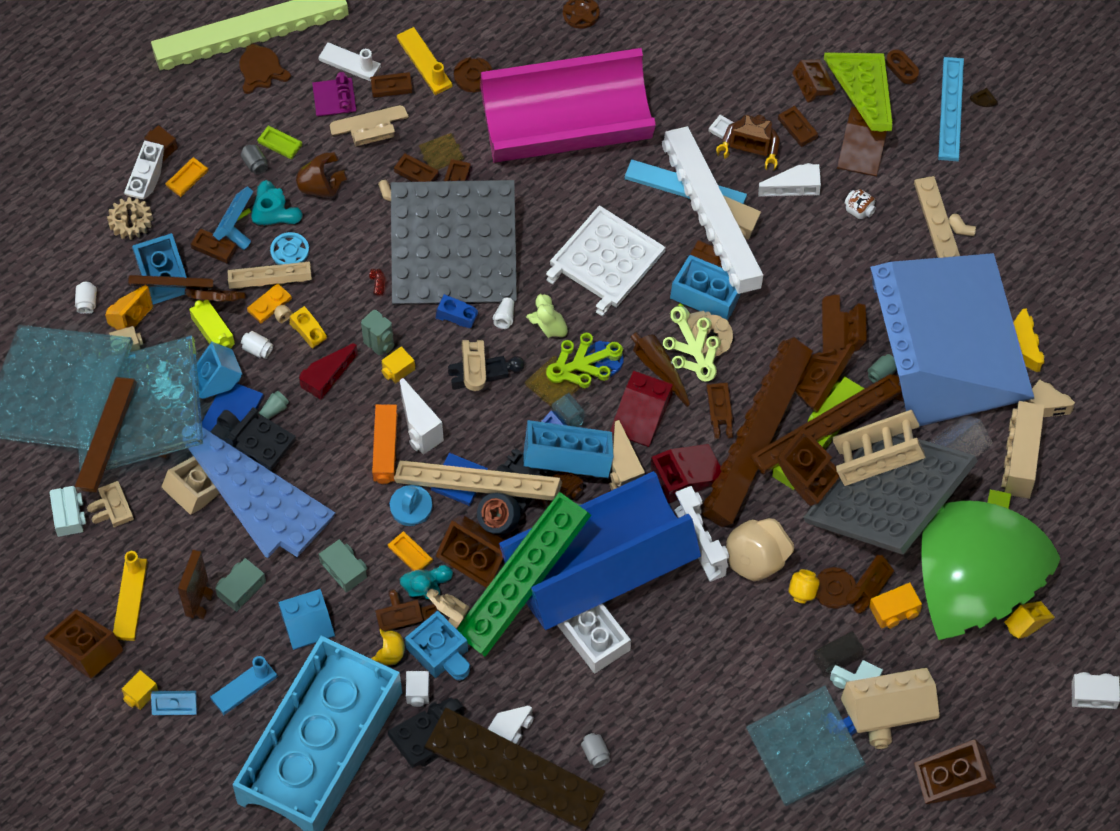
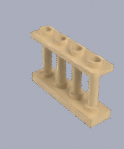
[833,410,925,486]

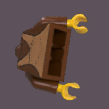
[716,115,780,171]

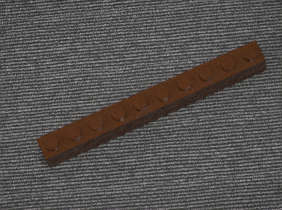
[701,337,813,527]

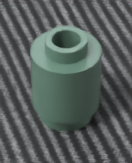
[868,354,897,383]

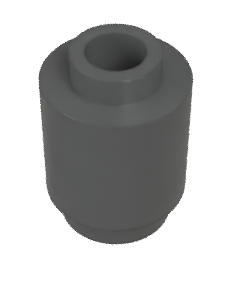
[240,145,268,175]

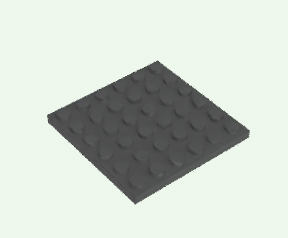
[391,180,517,305]
[803,434,978,555]

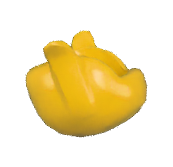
[371,629,405,666]

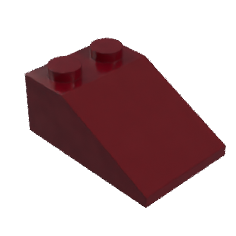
[610,370,673,447]

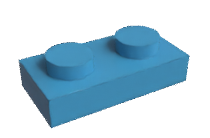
[151,691,197,715]

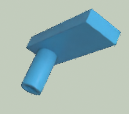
[213,186,253,250]
[210,656,277,715]

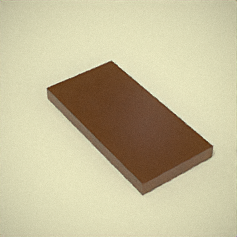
[128,275,213,289]

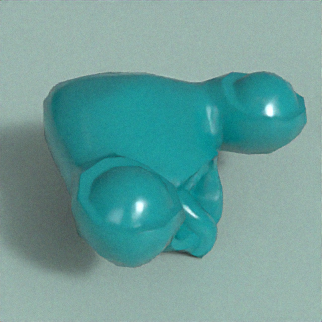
[251,180,303,225]
[399,565,453,599]

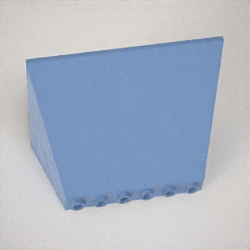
[871,253,1034,426]

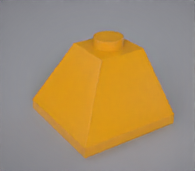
[105,285,153,330]

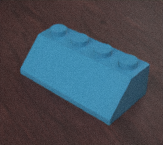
[523,420,613,478]

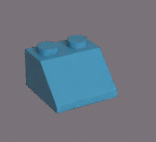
[190,342,242,399]
[278,589,335,650]

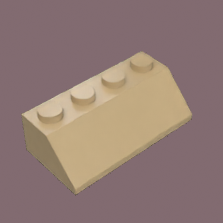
[841,668,940,733]

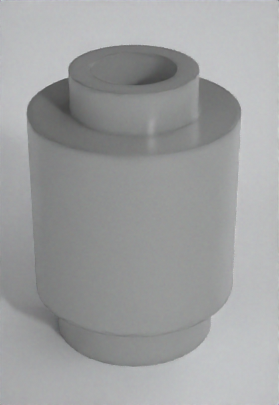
[581,733,610,768]

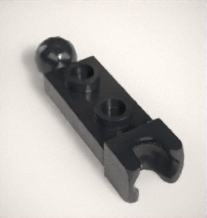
[448,356,525,390]

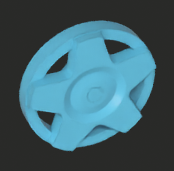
[270,232,309,265]

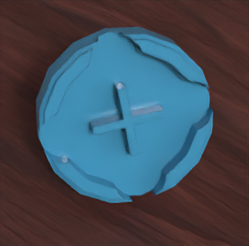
[390,485,433,526]

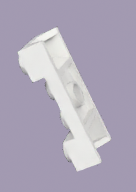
[675,486,729,582]

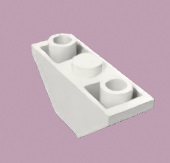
[124,140,164,200]
[488,706,534,745]

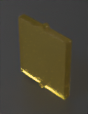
[419,133,464,170]

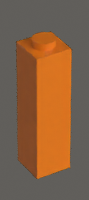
[372,404,398,484]

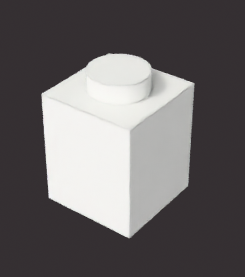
[406,671,430,707]

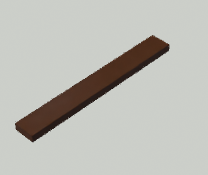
[751,374,902,474]

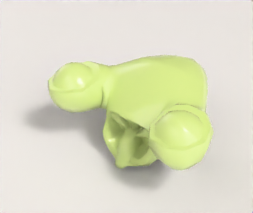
[526,294,568,338]

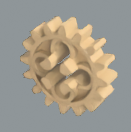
[107,197,153,240]

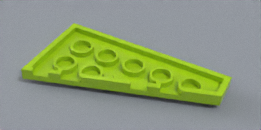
[824,53,893,132]

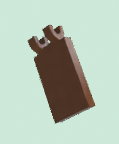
[178,550,214,620]

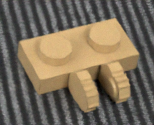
[87,481,134,527]

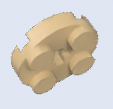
[691,315,733,356]

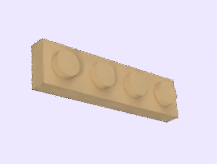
[228,262,312,289]

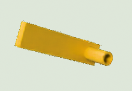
[397,27,452,95]
[113,551,148,641]

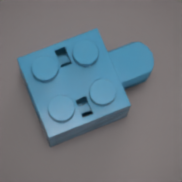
[405,611,470,680]

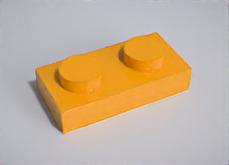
[247,284,292,324]

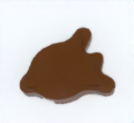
[239,43,291,94]
[185,288,246,302]

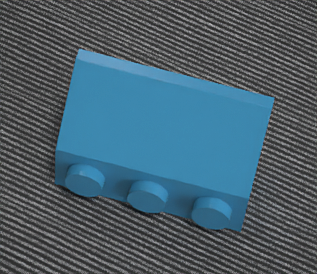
[670,255,741,321]

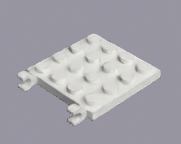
[546,205,665,317]

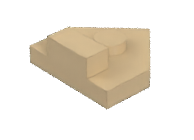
[426,589,470,628]

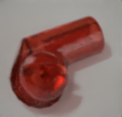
[369,268,386,296]

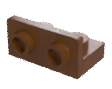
[792,59,836,103]

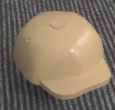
[726,518,794,581]

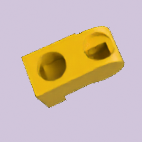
[289,306,327,348]

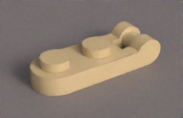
[462,340,486,391]

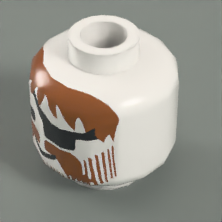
[844,189,876,219]

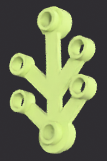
[663,306,721,381]

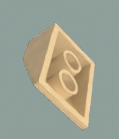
[610,420,645,491]
[162,456,220,515]

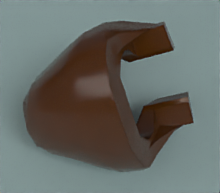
[296,152,347,197]

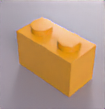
[869,582,922,629]

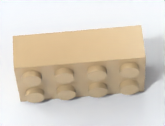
[1001,401,1044,499]

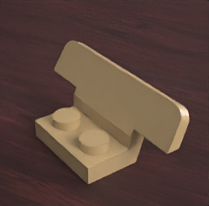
[330,105,409,146]

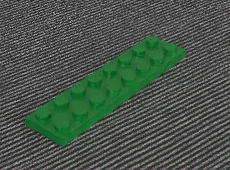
[457,492,592,657]

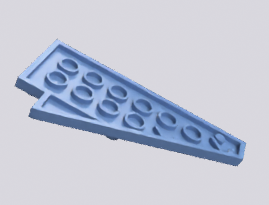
[183,424,335,558]

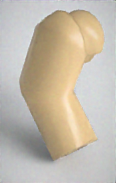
[378,180,391,202]
[949,214,976,236]

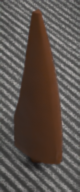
[631,332,690,407]

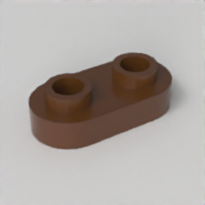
[886,50,919,84]

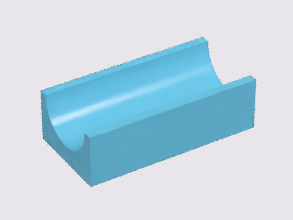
[233,636,402,831]

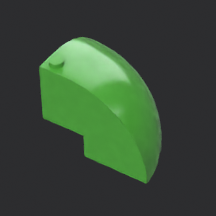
[922,501,1060,640]

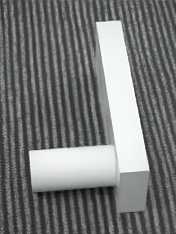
[319,43,381,81]

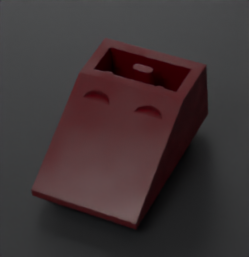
[651,444,721,503]

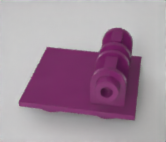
[312,72,356,116]

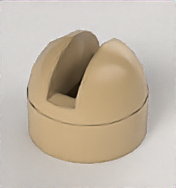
[274,305,293,323]

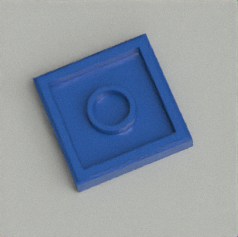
[431,453,488,506]

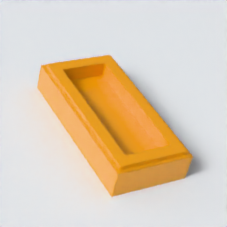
[165,157,208,197]
[388,531,433,571]

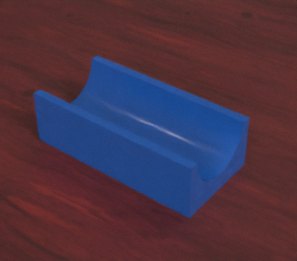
[499,471,701,630]

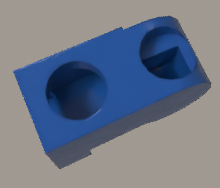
[435,294,478,328]

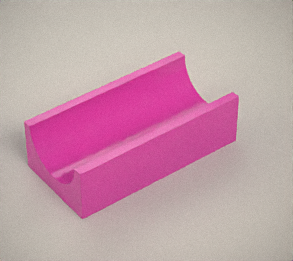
[480,48,656,163]

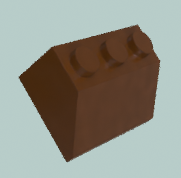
[436,515,505,588]

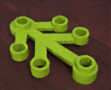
[546,333,623,388]

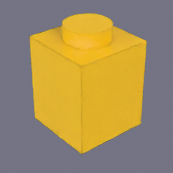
[381,346,415,384]
[122,670,158,710]

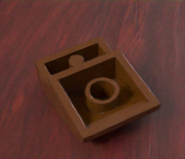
[776,427,840,506]

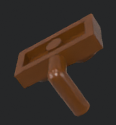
[375,589,423,631]

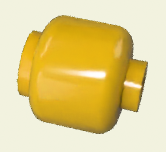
[788,569,819,603]

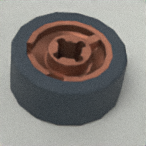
[477,493,521,534]

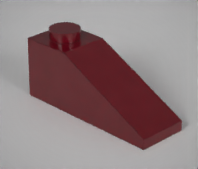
[299,343,358,400]

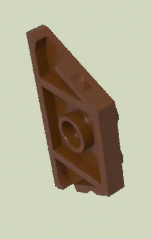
[794,344,856,412]

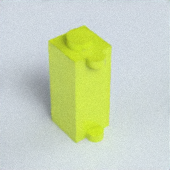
[189,300,235,349]

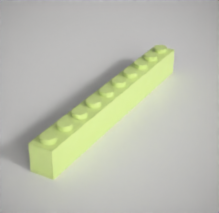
[151,0,349,70]

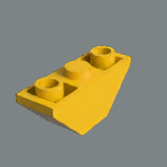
[1013,308,1044,372]

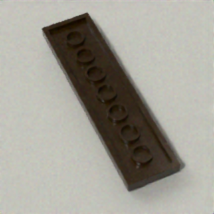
[424,707,605,831]

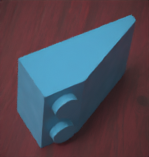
[132,233,187,304]

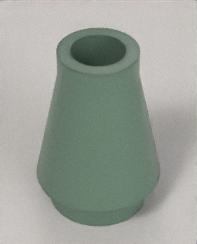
[258,391,289,420]

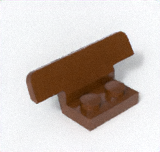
[822,294,866,352]

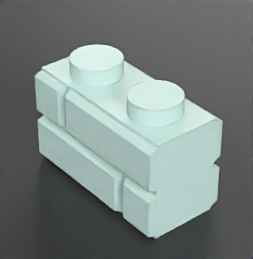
[50,486,86,537]

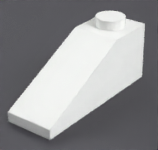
[758,163,821,196]

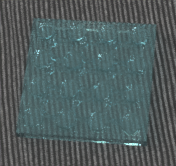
[746,686,866,806]

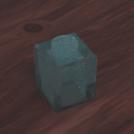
[552,393,584,427]

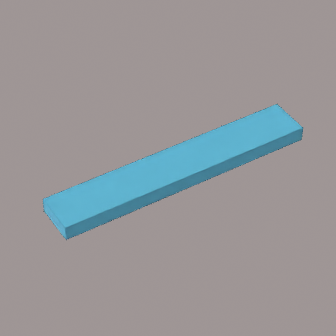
[938,57,964,161]
[625,160,747,204]

